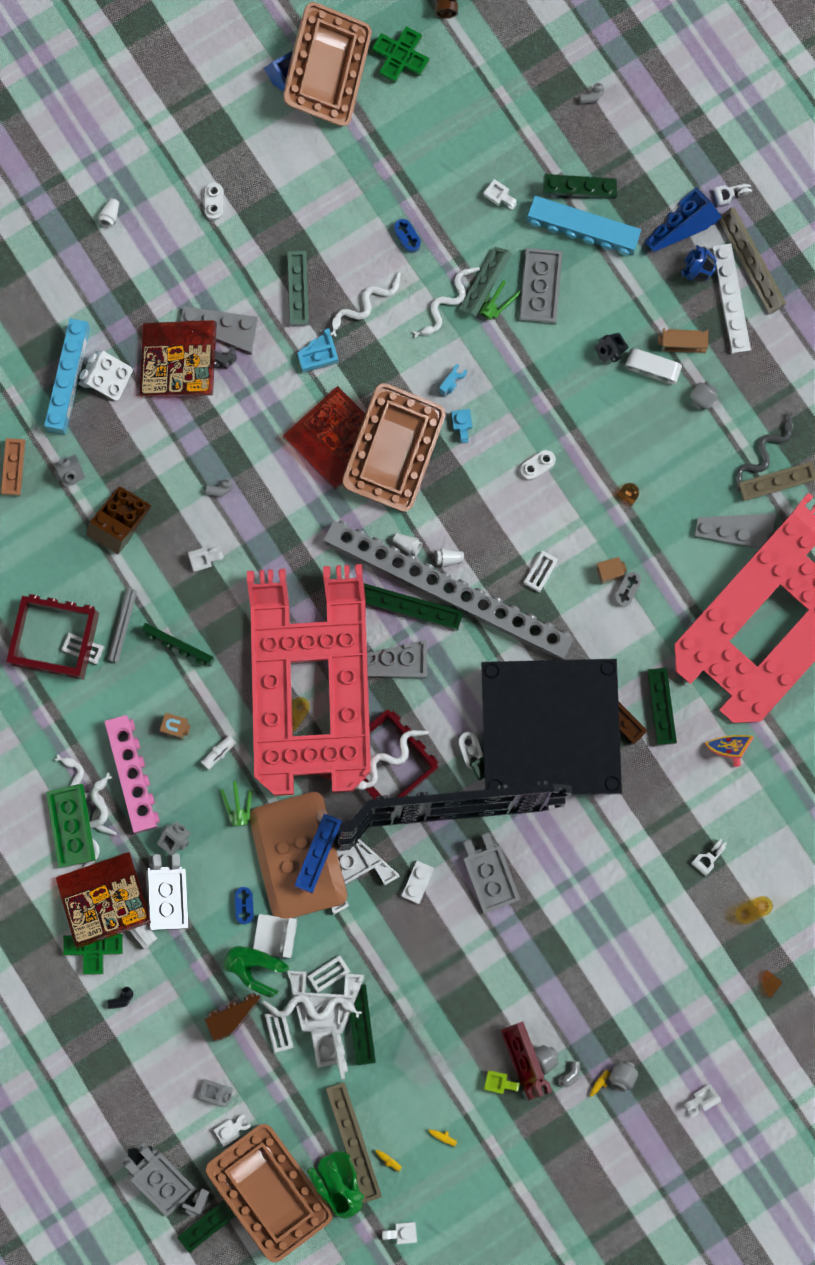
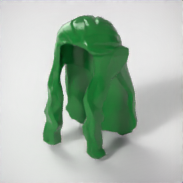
[223,946,289,998]
[307,1151,364,1219]

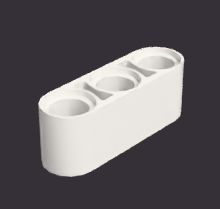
[625,348,682,385]

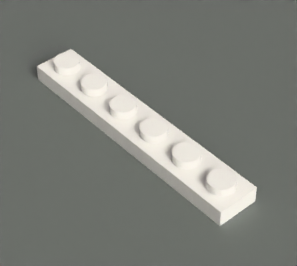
[712,244,751,355]

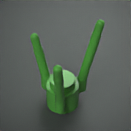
[479,280,521,320]
[220,781,252,826]

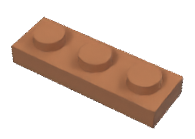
[1,438,26,496]

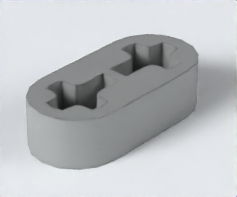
[615,572,641,607]

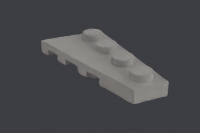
[694,513,776,549]

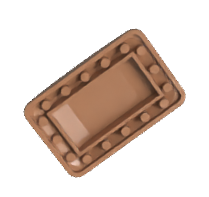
[283,2,372,127]
[342,383,446,512]
[250,792,348,918]
[206,1124,333,1263]

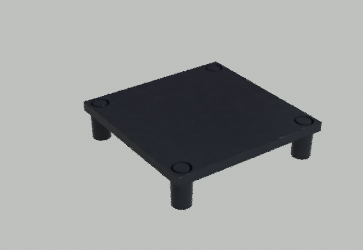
[481,659,622,796]

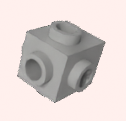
[54,454,85,487]
[157,822,191,855]

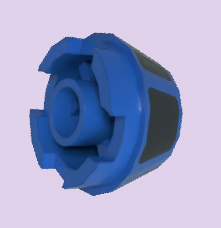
[681,245,717,282]

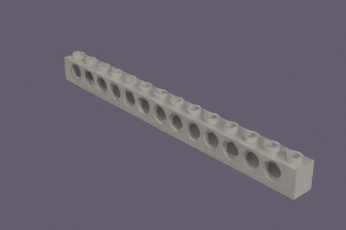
[323,520,574,660]

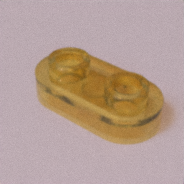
[292,697,310,732]
[735,896,773,925]

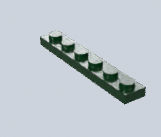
[364,583,464,631]

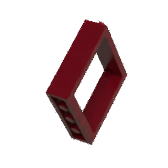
[6,594,100,680]
[363,709,439,800]

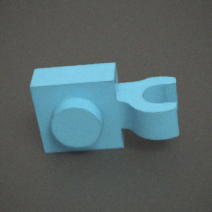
[439,364,467,397]
[451,409,472,443]

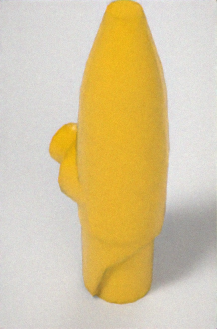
[590,1069,611,1097]
[428,1129,457,1147]
[375,1150,402,1172]

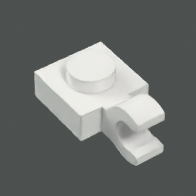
[483,179,517,210]
[188,546,223,572]
[685,1084,721,1117]
[382,1222,417,1244]

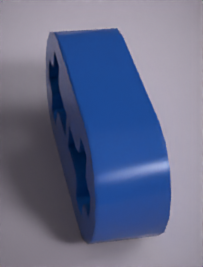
[394,219,421,253]
[235,887,254,925]

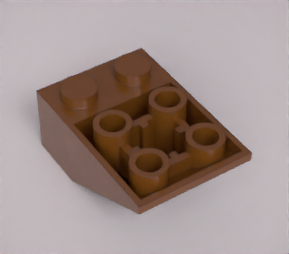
[86,486,152,554]
[205,993,262,1042]

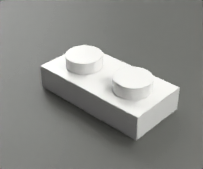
[401,861,435,904]

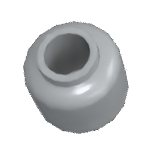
[690,381,718,410]
[535,1045,558,1075]
[609,1061,638,1092]

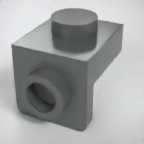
[210,347,237,369]

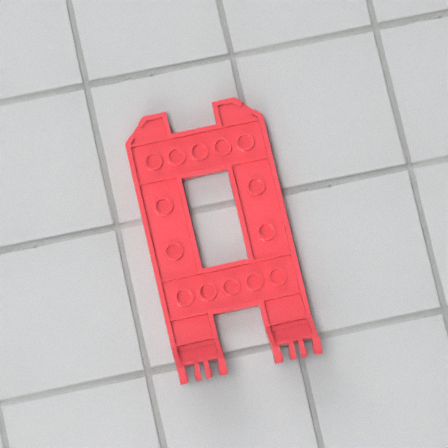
[674,492,815,723]
[247,564,371,796]

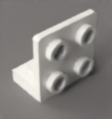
[253,914,298,959]

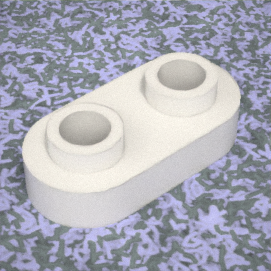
[205,183,224,221]
[521,450,556,481]
[459,732,483,770]

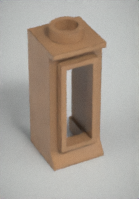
[658,328,709,353]

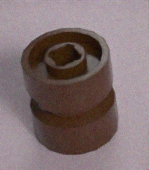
[434,0,458,18]

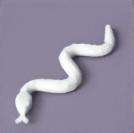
[413,267,480,338]
[330,272,401,337]
[356,730,429,790]
[55,754,117,835]
[82,773,112,870]
[262,994,362,1021]

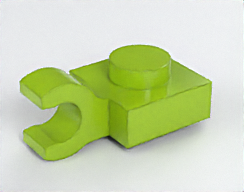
[484,1070,520,1094]

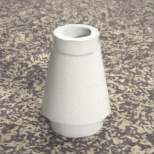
[98,198,120,228]
[392,533,422,556]
[435,548,464,567]

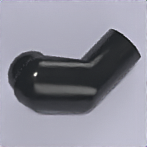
[108,987,134,1009]

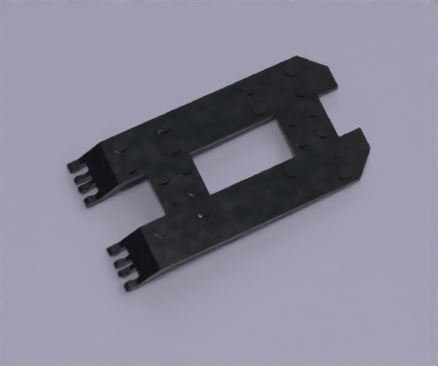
[337,781,572,851]

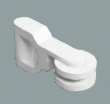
[713,184,752,207]
[691,839,727,876]

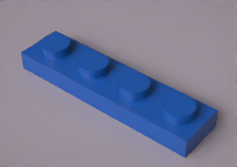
[294,813,342,894]

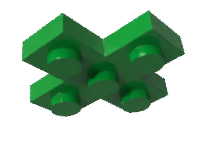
[372,26,430,83]
[63,915,123,975]

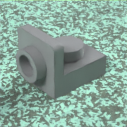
[198,1079,233,1107]
[182,1188,211,1217]

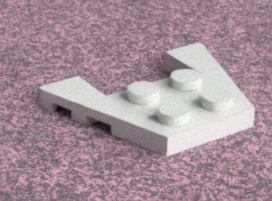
[332,839,400,915]
[288,971,364,1034]

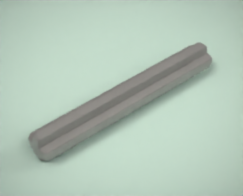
[108,589,137,663]

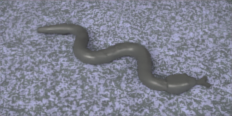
[736,412,793,491]

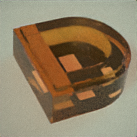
[617,483,639,506]

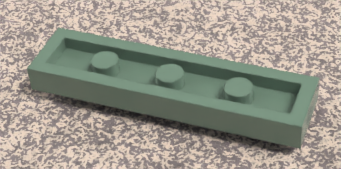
[459,247,512,317]
[288,251,309,326]

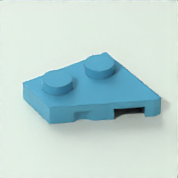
[297,328,339,372]

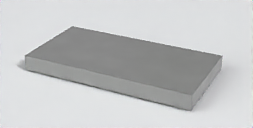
[519,248,563,325]

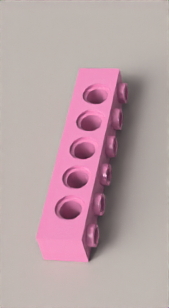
[105,715,160,835]

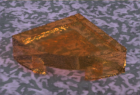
[762,970,783,998]

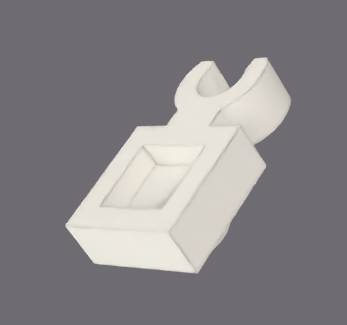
[214,1115,251,1147]

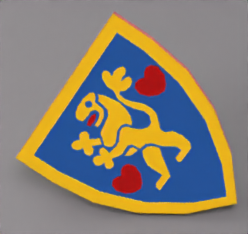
[705,735,754,767]

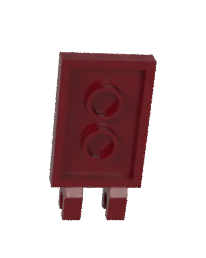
[501,1021,552,1100]

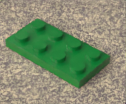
[46,784,96,868]

